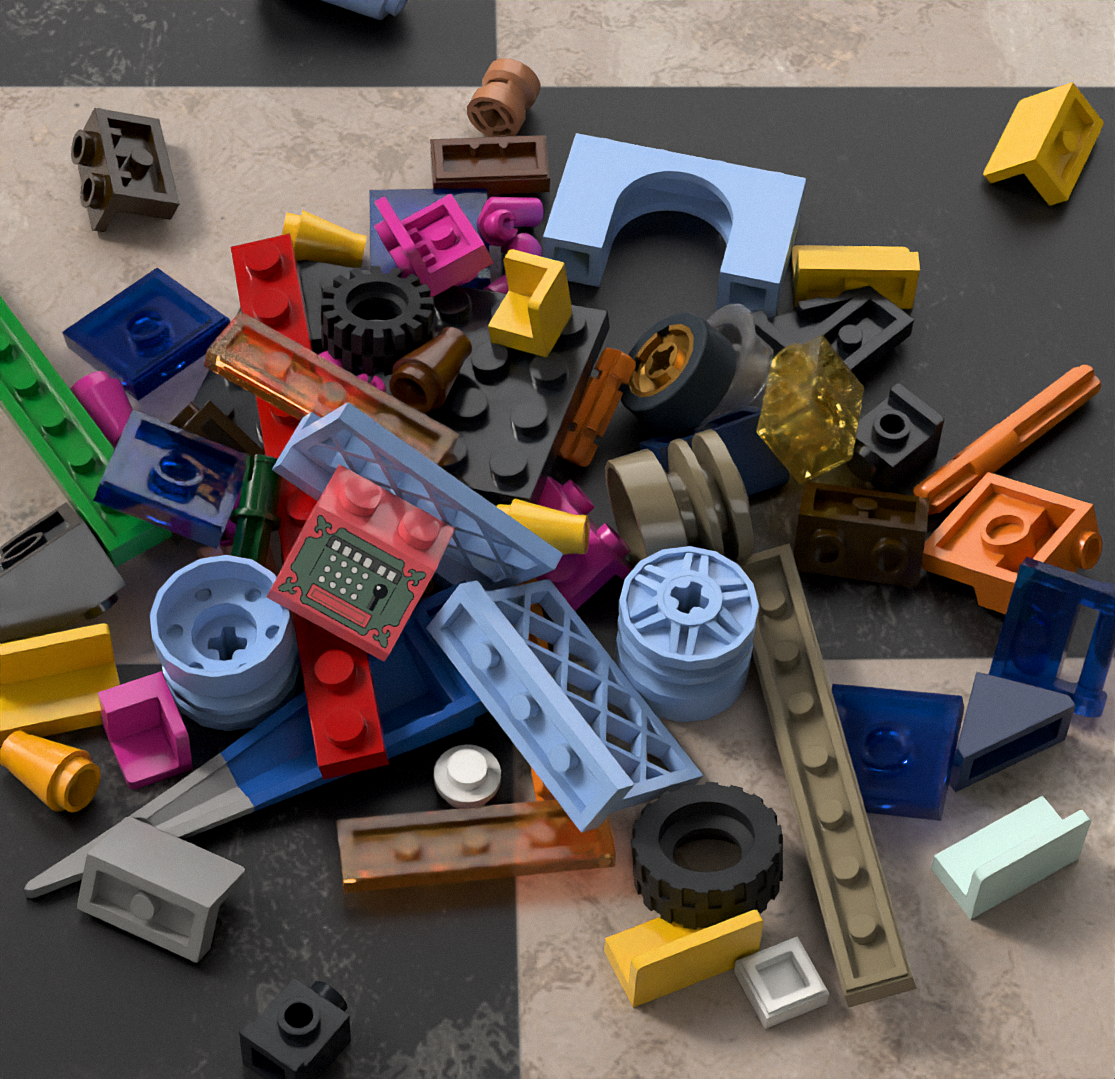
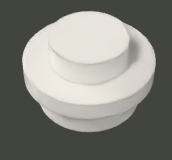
[434,745,501,810]

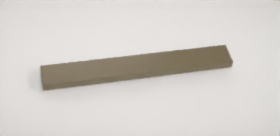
[731,543,916,1008]

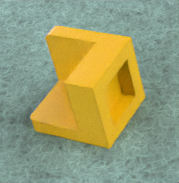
[488,249,573,357]

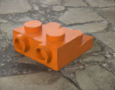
[921,472,1103,623]

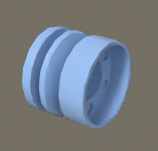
[614,546,759,723]
[150,555,302,731]

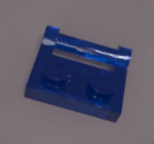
[988,557,1115,718]

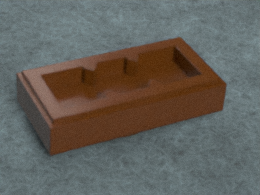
[430,135,551,197]

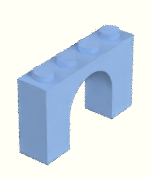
[542,133,806,318]

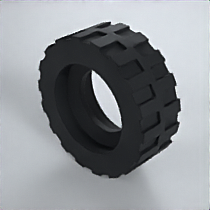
[631,782,783,930]

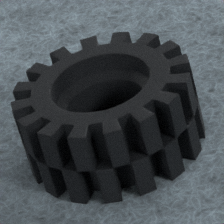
[321,266,434,376]

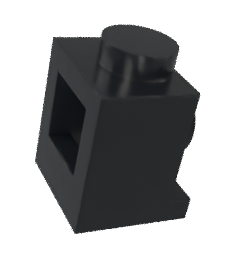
[842,382,945,493]
[239,977,351,1079]

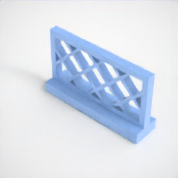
[272,402,563,592]
[426,579,704,833]

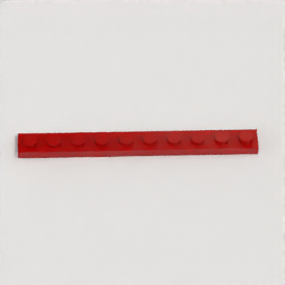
[231,233,389,780]

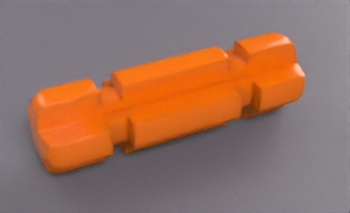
[558,347,636,467]

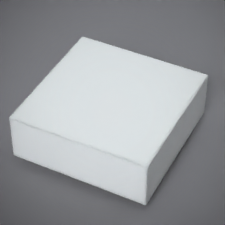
[734,937,829,1029]

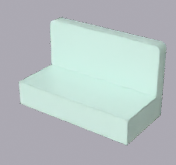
[931,795,1091,920]

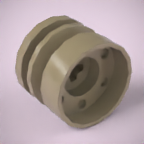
[605,429,754,569]

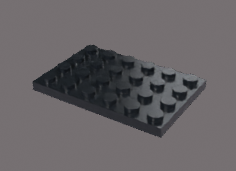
[193,260,610,507]

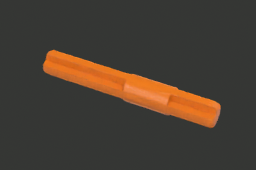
[913,364,1101,515]

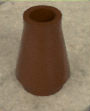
[389,327,472,414]

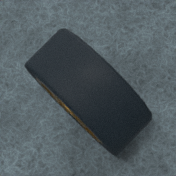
[618,312,736,435]

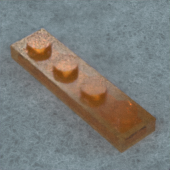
[204,311,459,467]
[337,799,616,893]

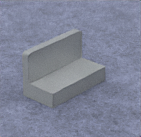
[77,817,245,963]

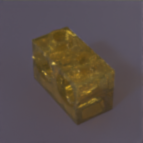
[756,335,864,485]

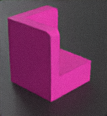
[98,671,193,789]

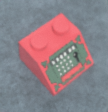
[267,464,455,662]

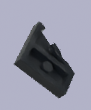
[745,285,914,399]

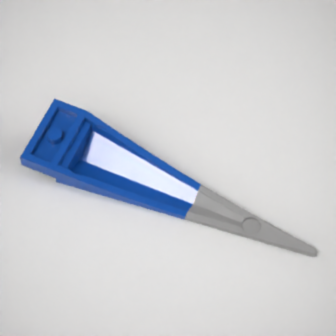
[24,580,489,898]

